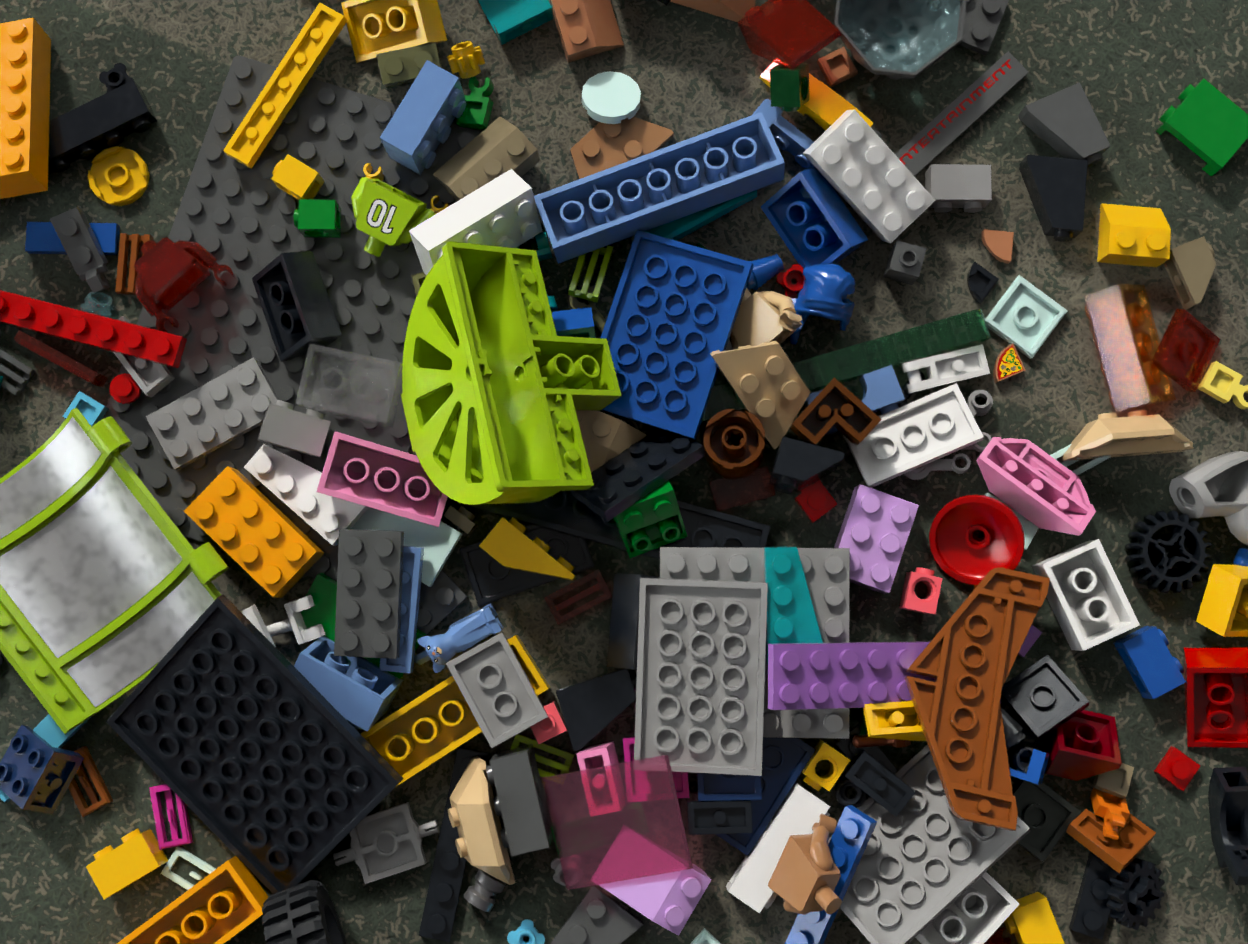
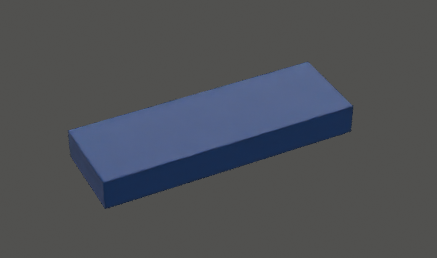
[25,222,120,255]

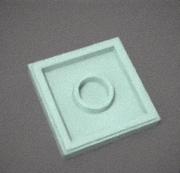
[982,275,1068,359]

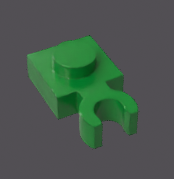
[456,76,494,130]

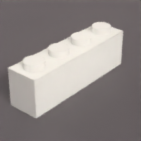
[726,782,830,914]

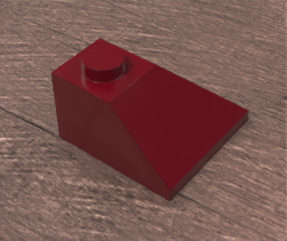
[1044,710,1122,781]

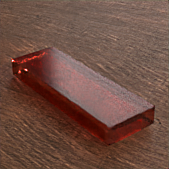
[14,330,108,388]

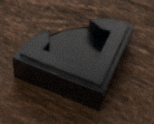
[967,262,999,304]

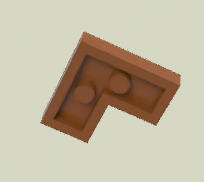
[1066,808,1156,874]

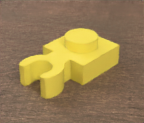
[1197,361,1248,410]

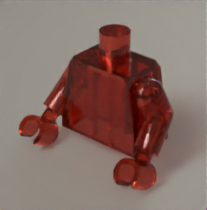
[134,237,234,333]

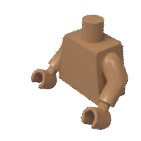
[768,814,842,915]

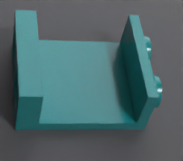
[477,0,553,45]

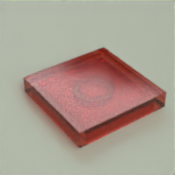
[1151,309,1220,392]

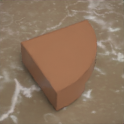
[981,229,1014,264]

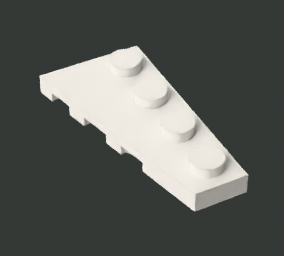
[244,444,369,546]

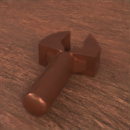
[852,734,911,748]

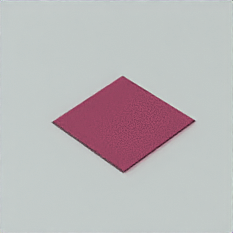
[542,755,693,890]

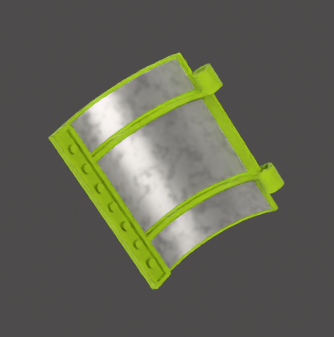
[0,408,229,734]

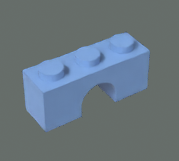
[804,365,905,436]

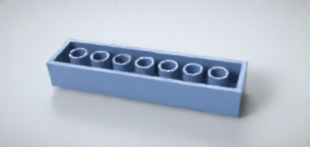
[534,112,785,264]

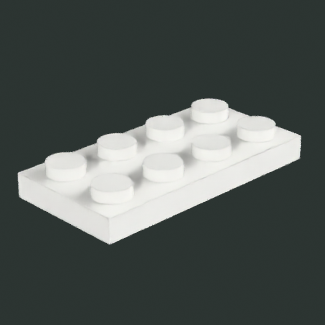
[843,383,984,488]

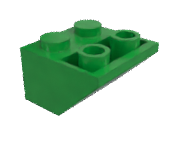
[614,480,687,558]

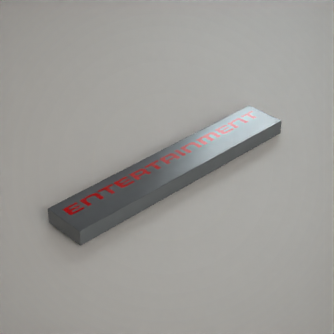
[895,51,1029,176]

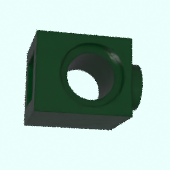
[770,63,809,112]

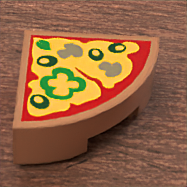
[993,343,1026,383]

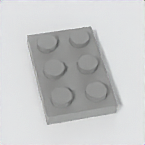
[446,632,548,748]

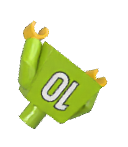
[351,163,448,257]

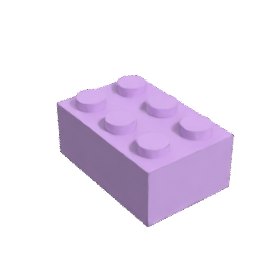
[834,484,919,594]

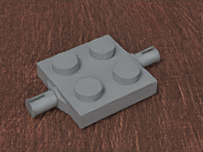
[333,802,440,884]

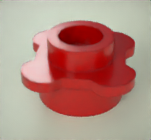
[776,264,805,298]

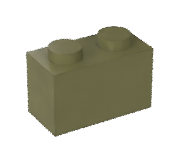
[376,43,443,88]

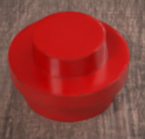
[110,373,141,404]

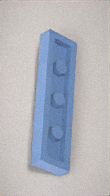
[379,546,424,673]

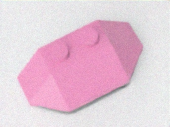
[976,437,1096,536]

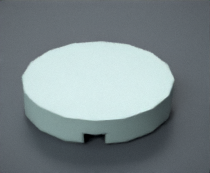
[582,71,641,124]

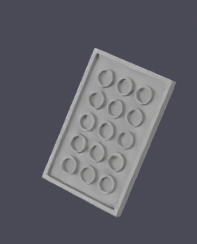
[634,578,768,776]
[828,744,1030,944]

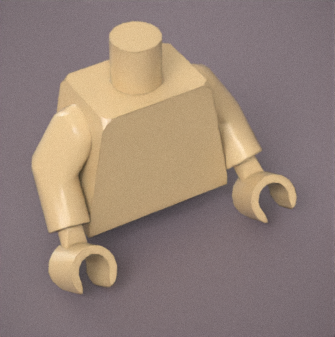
[730,288,802,350]

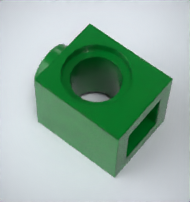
[294,199,341,238]

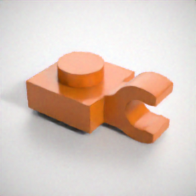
[1090,788,1130,840]

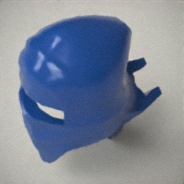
[790,264,856,345]

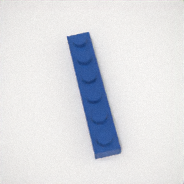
[785,805,877,944]

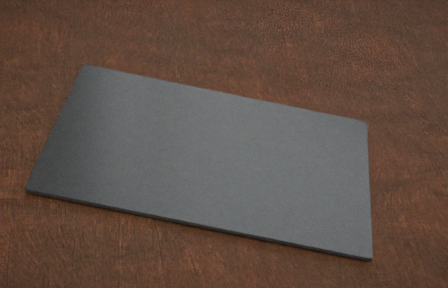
[102,55,482,582]

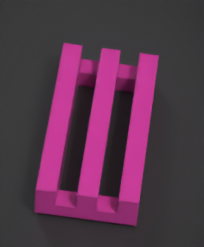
[149,784,193,850]

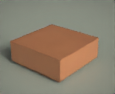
[817,47,858,87]

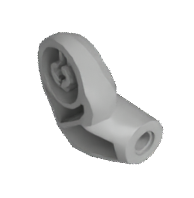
[1169,451,1248,546]

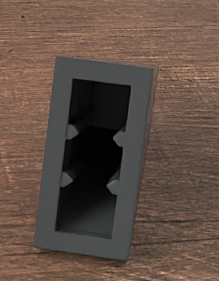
[1018,82,1111,167]

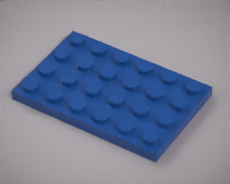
[600,230,754,440]

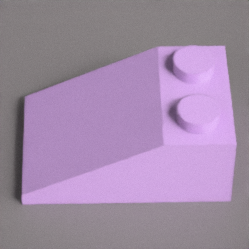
[592,824,711,936]

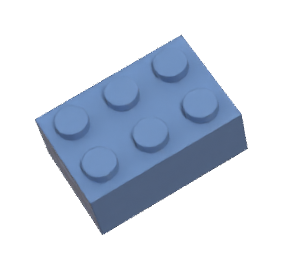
[380,60,466,175]
[294,636,403,732]

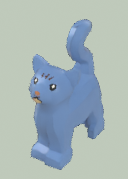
[414,603,504,673]

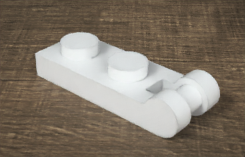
[902,344,990,394]

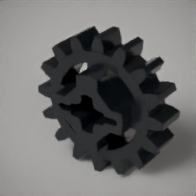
[1106,858,1165,930]

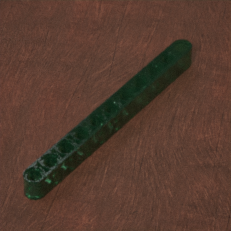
[701,309,991,425]

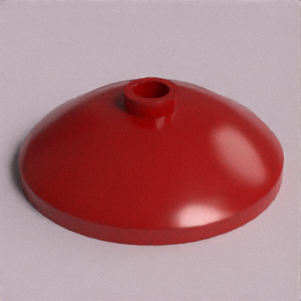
[929,495,1025,585]

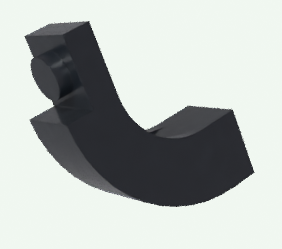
[1208,767,1248,885]

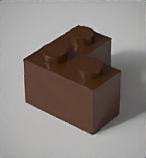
[789,377,882,446]

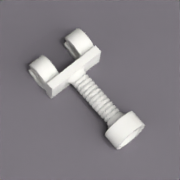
[266,595,325,645]

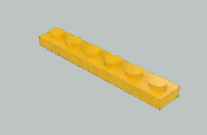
[223,2,347,169]

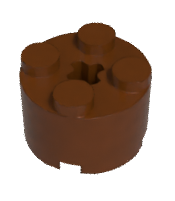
[703,409,765,479]

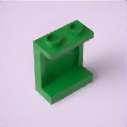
[1156,78,1248,176]

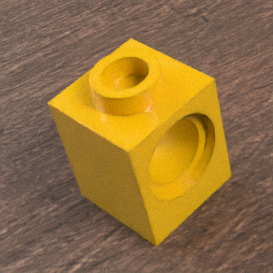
[271,154,325,200]
[802,740,850,792]

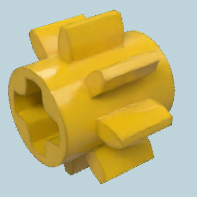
[447,41,485,79]

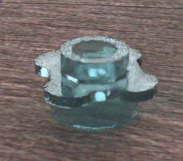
[80,292,115,318]

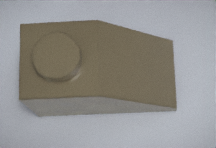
[1163,236,1216,311]

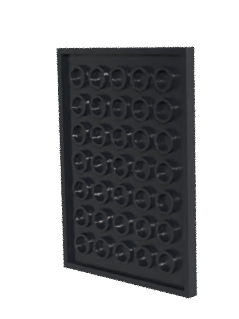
[106,594,404,894]

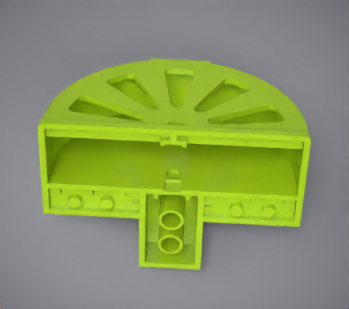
[401,241,622,505]

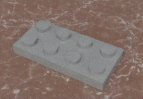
[146,357,279,471]

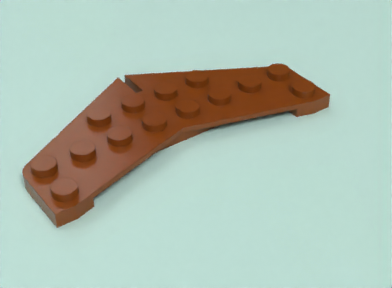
[904,567,1050,831]

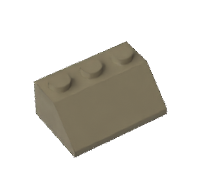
[433,117,540,202]

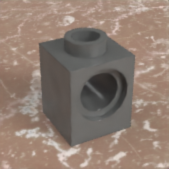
[883,240,927,285]

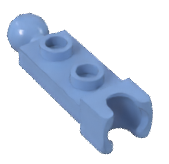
[752,99,814,168]

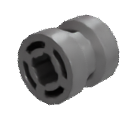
[464,869,506,912]

